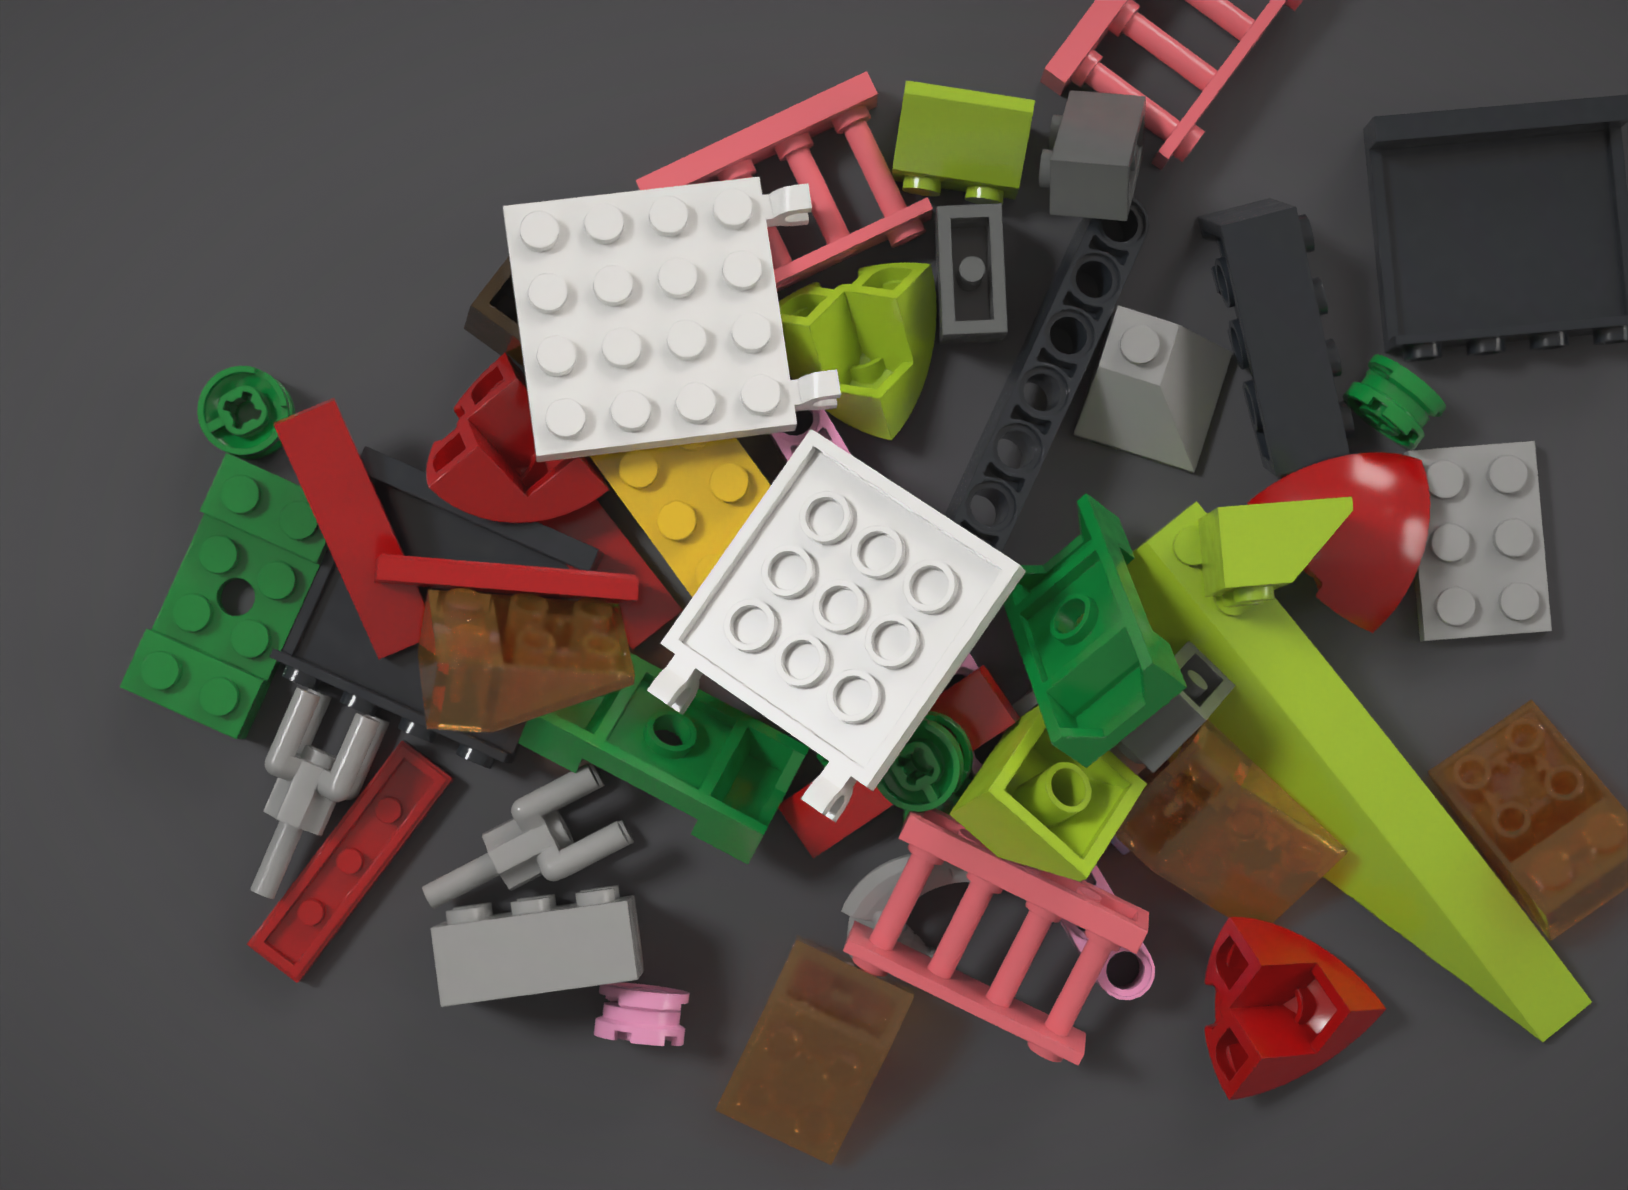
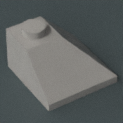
[1073,305,1233,473]

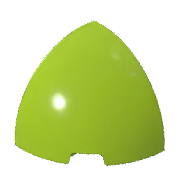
[779,263,937,440]

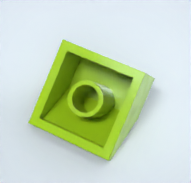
[892,80,1035,205]
[1198,497,1353,607]
[949,706,1147,882]

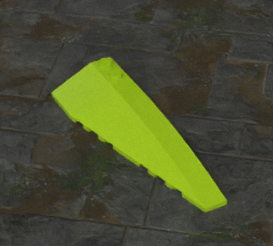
[1077,501,1592,1042]

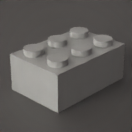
[430,885,645,1007]

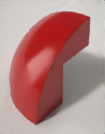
[426,353,609,523]
[1247,452,1430,633]
[1204,917,1386,1100]

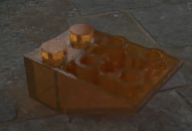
[418,588,635,733]
[1428,699,1628,941]
[1114,719,1348,923]
[715,935,915,1165]

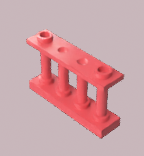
[1040,0,1303,170]
[636,71,933,292]
[843,808,1149,1066]

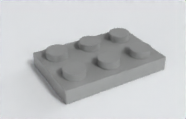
[1404,441,1552,642]

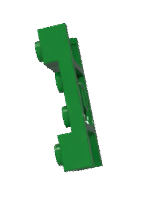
[120,453,328,739]
[1003,493,1187,768]
[518,628,810,864]

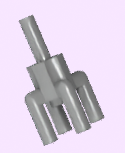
[250,687,390,899]
[422,763,634,909]

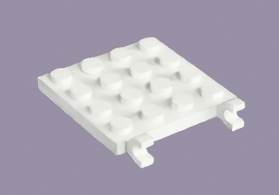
[503,177,841,462]
[647,429,1026,822]

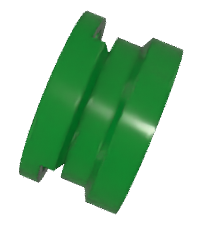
[1342,354,1446,450]
[197,366,295,459]
[877,711,973,812]

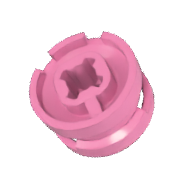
[594,982,690,1046]

